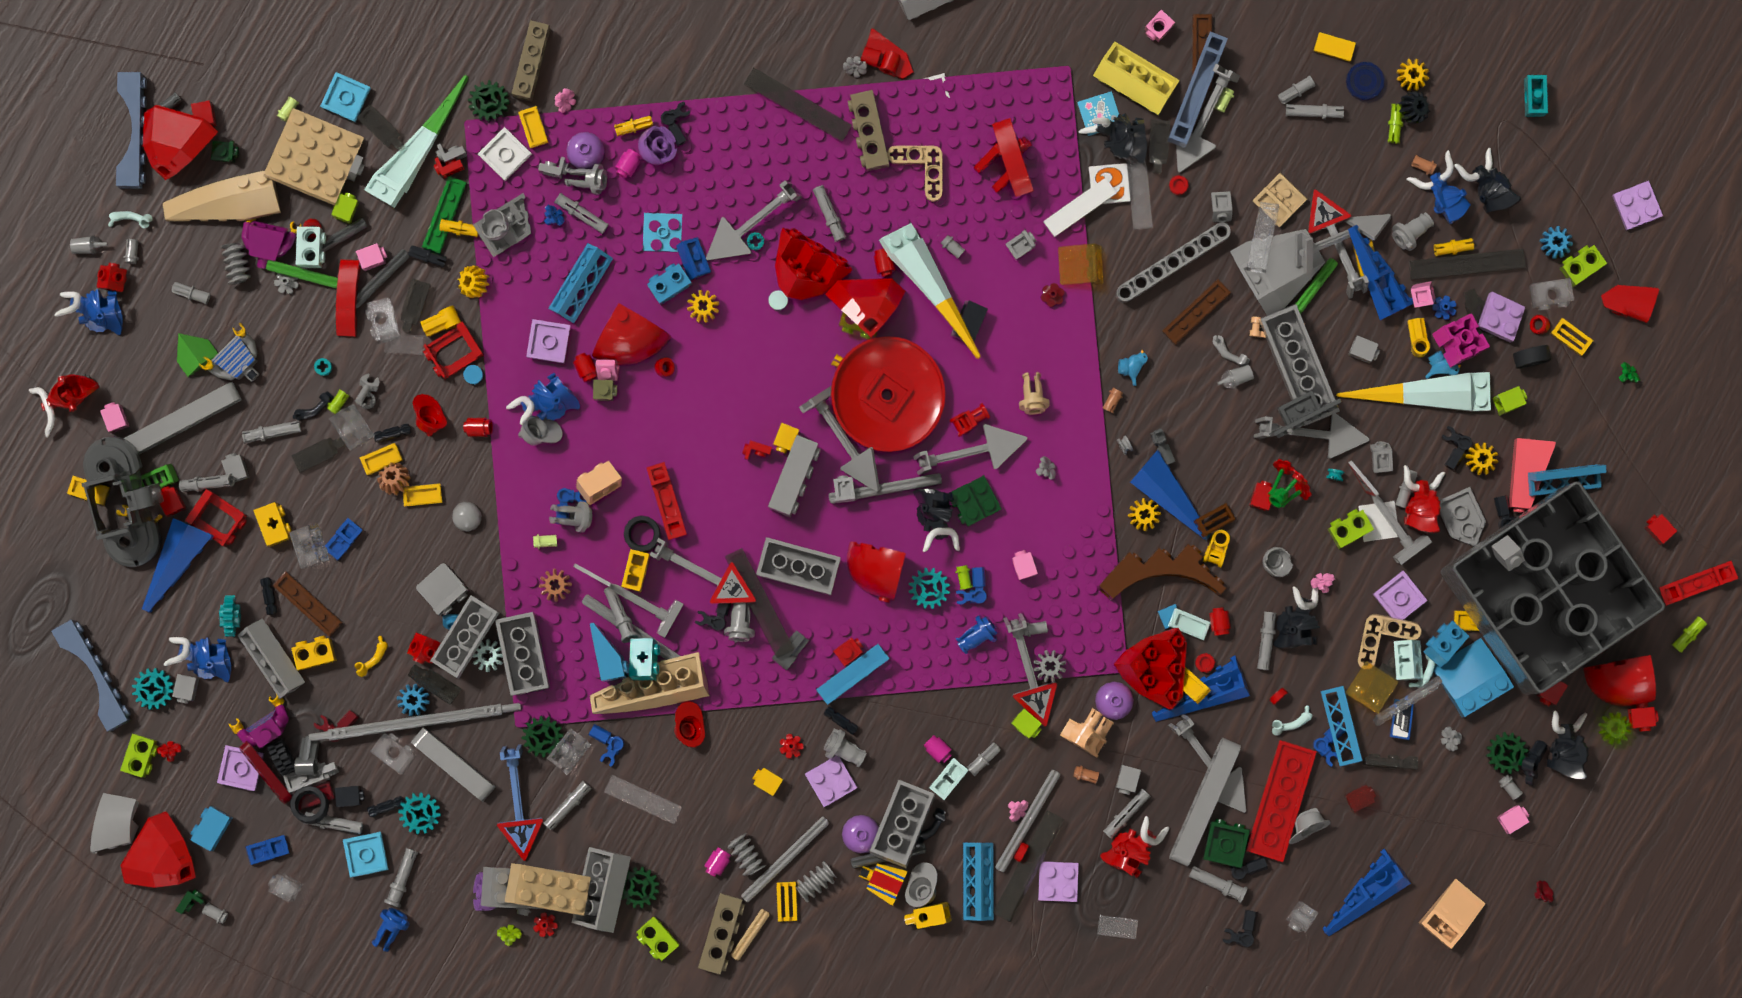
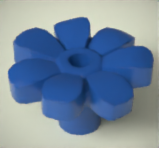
[544,204,565,226]
[1432,296,1456,320]

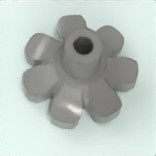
[843,56,867,78]
[274,273,299,294]
[1036,456,1056,480]
[1441,727,1462,751]

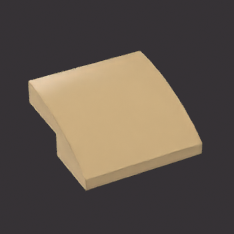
[1253,172,1307,227]

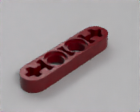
[238,741,292,804]

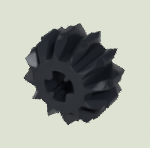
[1398,91,1431,124]

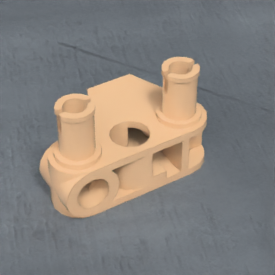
[1060,708,1114,758]

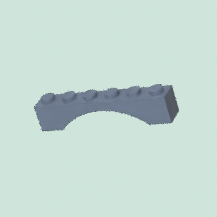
[1168,32,1228,148]
[116,72,147,189]
[51,619,131,732]

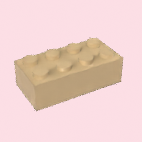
[505,863,591,915]

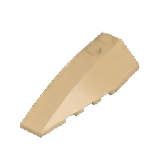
[163,171,281,221]
[590,652,709,714]

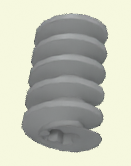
[221,243,251,285]
[727,833,766,876]
[795,861,837,903]

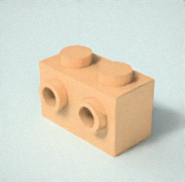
[576,461,622,505]

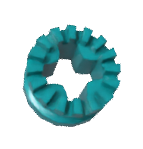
[747,232,764,250]
[314,358,332,376]
[1326,468,1345,481]

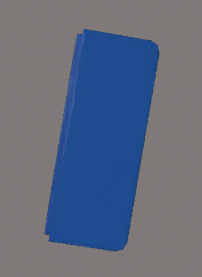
[676,237,711,280]

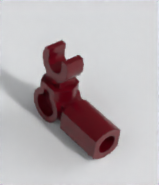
[314,709,359,742]

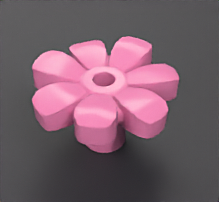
[555,88,576,113]
[1310,573,1335,593]
[1008,800,1029,822]

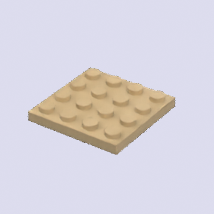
[264,108,364,206]

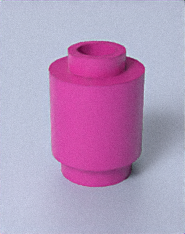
[615,149,641,179]
[924,735,952,763]
[704,847,731,877]

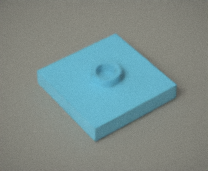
[320,72,371,123]
[643,213,682,252]
[343,832,389,877]

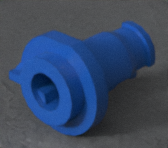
[956,615,998,654]
[372,908,410,952]

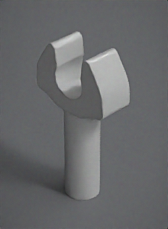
[355,373,379,405]

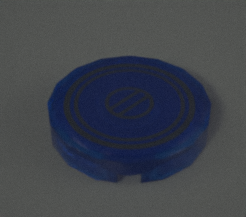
[1346,62,1384,100]

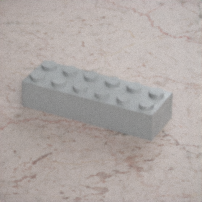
[1258,304,1340,426]

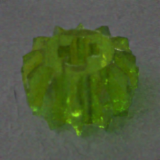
[1598,712,1631,744]

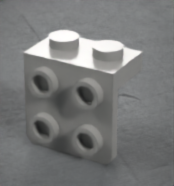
[416,563,469,616]

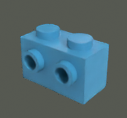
[647,263,692,306]
[1423,620,1469,667]
[190,806,233,851]

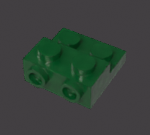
[950,475,1002,527]
[1203,819,1249,868]

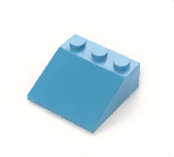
[590,623,629,682]
[1433,638,1514,717]

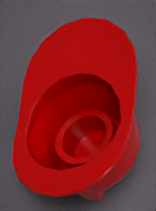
[412,394,447,437]
[674,701,705,747]

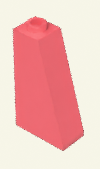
[1509,438,1556,513]

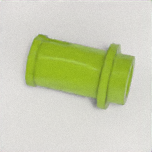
[327,389,350,415]
[955,565,972,590]

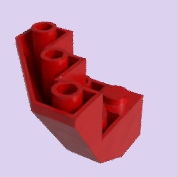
[143,105,218,180]
[775,228,852,300]
[825,278,906,337]
[1114,628,1187,710]
[120,811,196,888]

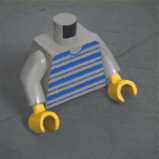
[199,323,259,382]

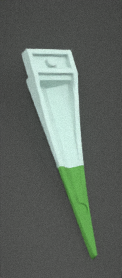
[364,75,468,208]

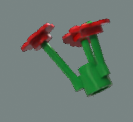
[1268,459,1312,508]

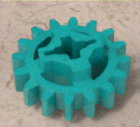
[908,568,950,609]
[219,595,241,637]
[132,668,174,710]
[398,792,440,834]

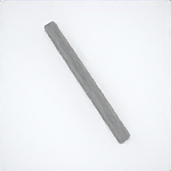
[829,473,942,504]
[582,595,680,660]
[995,770,1060,872]
[741,817,829,902]

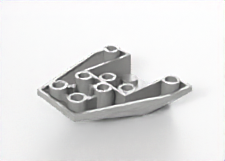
[1230,229,1325,315]

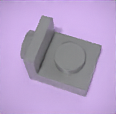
[436,144,467,163]
[538,157,569,179]
[1211,191,1232,223]
[1370,441,1393,473]
[833,475,855,503]

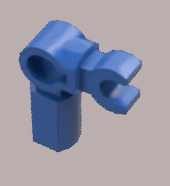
[556,488,586,525]
[956,567,987,605]
[1313,721,1346,767]
[588,724,624,767]

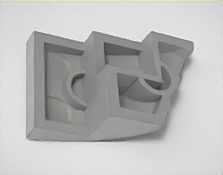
[473,193,531,257]
[90,793,139,854]

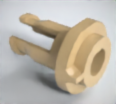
[1019,372,1050,415]

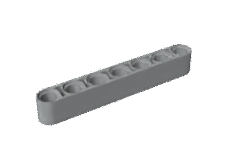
[1116,223,1230,303]
[124,382,242,455]
[1169,738,1241,866]

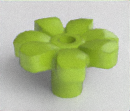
[497,925,522,946]

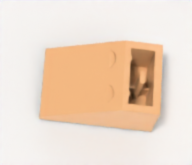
[1419,878,1485,949]

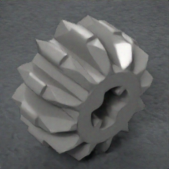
[1034,650,1066,682]

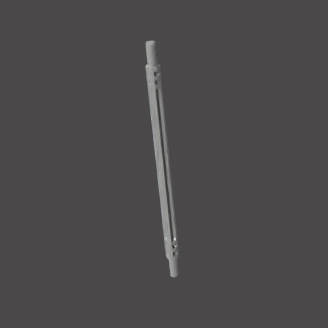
[309,703,521,742]

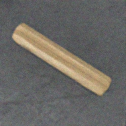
[731,909,770,960]

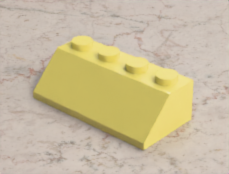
[1093,41,1180,115]

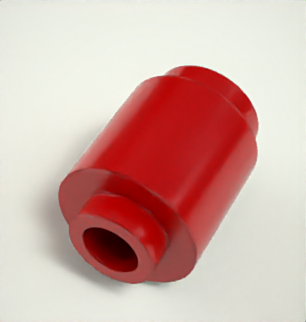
[873,248,896,277]
[573,353,598,382]
[463,418,493,437]
[1209,607,1231,636]

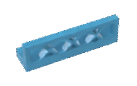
[548,243,613,323]
[1528,464,1606,496]
[816,644,889,705]
[1321,686,1362,766]
[963,843,994,921]

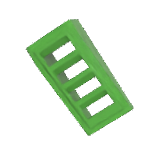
[141,464,179,489]

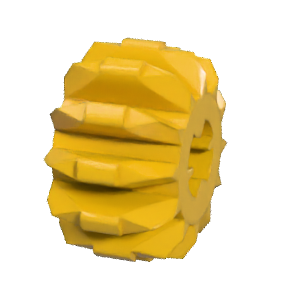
[1396,59,1429,91]
[457,266,490,298]
[687,290,719,323]
[1465,443,1498,475]
[1128,498,1161,531]

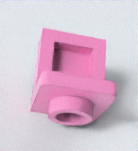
[595,360,619,381]

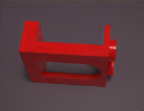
[423,321,484,379]
[185,489,247,547]

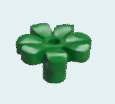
[1619,362,1640,383]

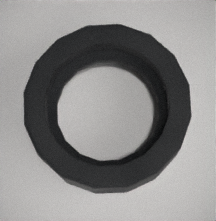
[1513,345,1552,369]
[624,515,661,552]
[290,786,329,824]

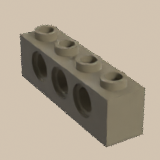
[511,20,550,102]
[847,90,889,172]
[698,893,745,974]

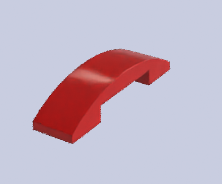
[992,118,1034,197]
[336,259,360,337]
[646,462,687,540]
[1659,561,1739,606]

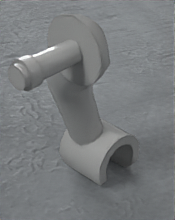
[1213,335,1250,367]

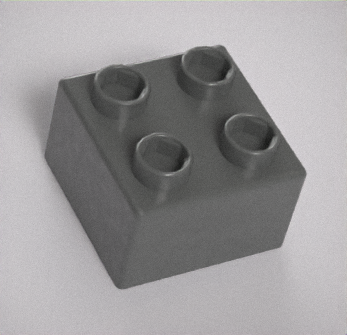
[1441,482,1665,695]

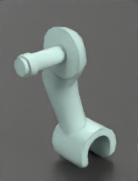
[108,211,152,228]
[1409,655,1435,691]
[1272,706,1312,736]

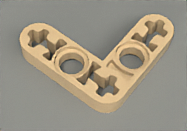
[887,146,942,202]
[1358,614,1421,669]

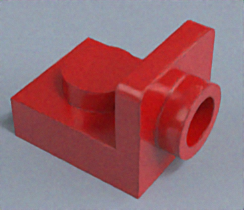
[434,157,465,179]
[742,440,773,461]
[833,637,864,667]

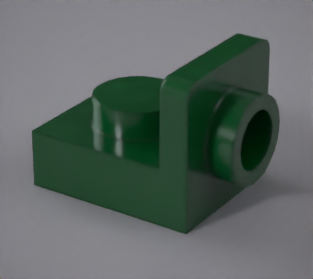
[211,141,239,163]
[175,889,207,915]

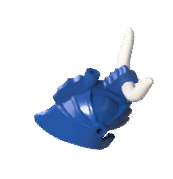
[1407,150,1471,224]
[55,289,123,335]
[506,373,580,425]
[164,637,231,682]

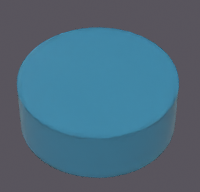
[463,365,483,385]

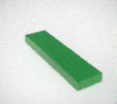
[422,176,467,254]

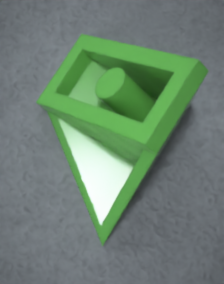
[177,333,218,377]

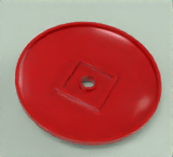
[831,336,945,452]

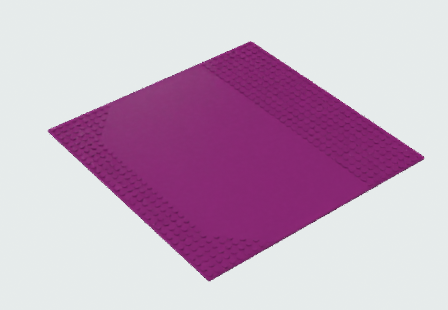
[464,66,1126,728]

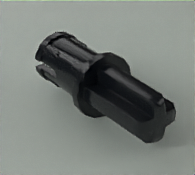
[408,245,447,268]

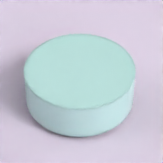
[769,290,788,310]

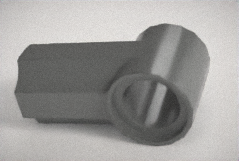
[772,630,809,671]
[294,736,320,775]

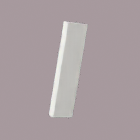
[1043,178,1117,237]

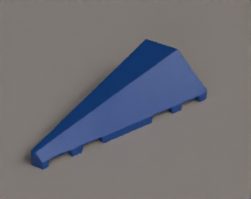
[1348,225,1414,320]
[1130,450,1211,541]
[142,518,214,613]
[1152,656,1250,722]
[1323,849,1411,936]

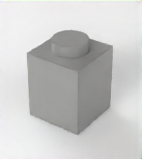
[1348,336,1380,364]
[222,453,250,482]
[1492,535,1525,571]
[172,674,199,704]
[1115,765,1141,795]

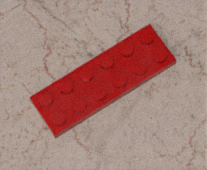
[1245,740,1317,862]

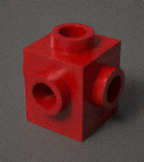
[96,263,127,292]
[407,632,441,664]

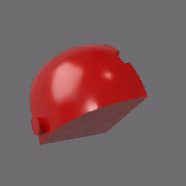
[592,303,671,365]
[847,541,906,603]
[1583,655,1656,708]

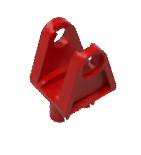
[974,137,1032,193]

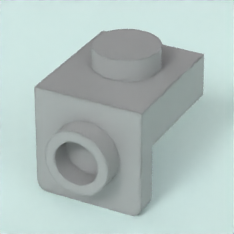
[347,155,365,182]
[1005,230,1036,260]

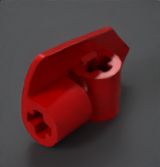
[861,28,913,79]
[1601,285,1659,323]

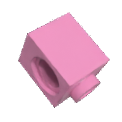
[1145,10,1175,42]
[356,243,387,271]
[1411,281,1436,308]
[100,402,130,433]
[1012,550,1038,580]
[1497,805,1529,834]

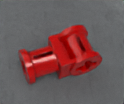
[949,403,991,437]

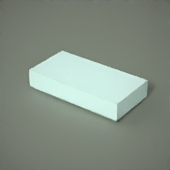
[1168,608,1211,640]

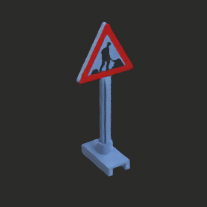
[497,744,543,861]

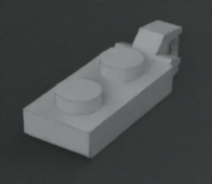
[283,762,339,795]

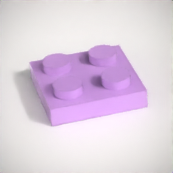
[1612,181,1663,231]
[1478,292,1525,343]
[526,319,571,364]
[1372,570,1427,625]
[217,745,264,791]
[805,756,857,807]
[1038,861,1078,902]

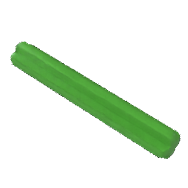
[1296,258,1338,315]
[266,260,338,289]

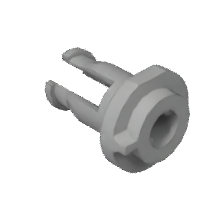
[565,164,608,195]
[1392,212,1434,251]
[549,501,592,533]
[724,602,755,643]
[824,728,867,767]

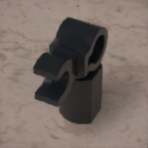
[661,102,690,147]
[1441,426,1472,471]
[1493,495,1521,529]
[695,603,731,631]
[1522,740,1548,786]
[1229,857,1268,880]
[1223,910,1258,947]

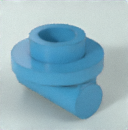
[443,614,459,630]

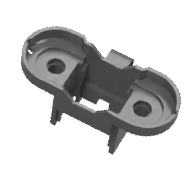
[81,436,164,567]

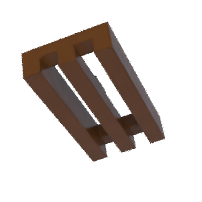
[1194,503,1236,537]

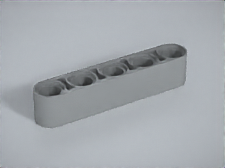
[411,727,495,802]

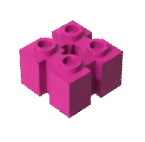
[1432,313,1490,368]

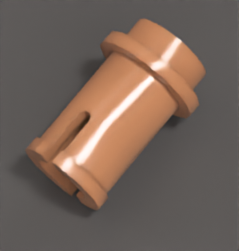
[1411,155,1437,175]
[1102,388,1123,413]
[1073,765,1099,784]

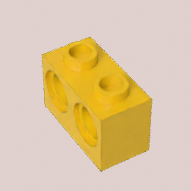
[291,636,337,671]

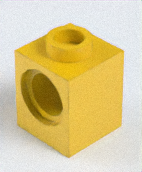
[773,423,800,454]
[752,768,784,796]

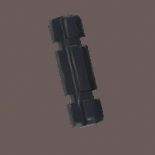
[373,424,411,442]
[260,577,277,615]
[824,707,858,735]
[367,796,405,817]

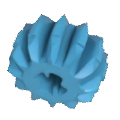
[1540,226,1573,259]
[397,684,430,716]

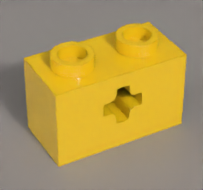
[253,502,292,547]
[621,549,650,592]

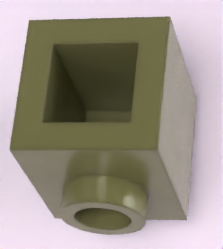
[593,380,617,401]

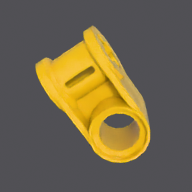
[1203,530,1230,568]

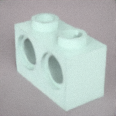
[296,227,326,268]
[1394,640,1423,681]
[929,758,968,800]

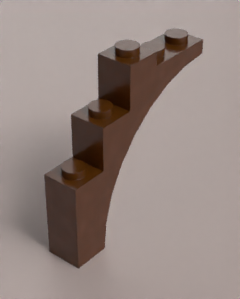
[1097,544,1226,601]

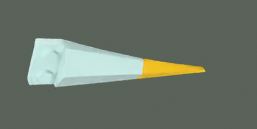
[879,223,980,359]
[1336,372,1491,412]

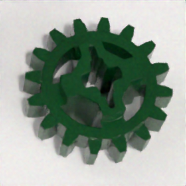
[468,80,510,123]
[521,715,564,758]
[1485,732,1528,774]
[621,866,660,908]

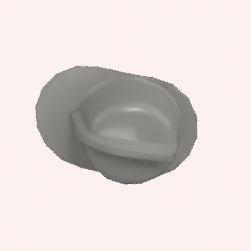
[518,415,562,445]
[1289,808,1331,844]
[905,863,938,907]

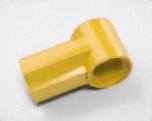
[420,306,461,337]
[1407,318,1430,358]

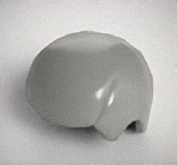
[480,209,510,240]
[452,501,482,532]
[1263,547,1293,577]

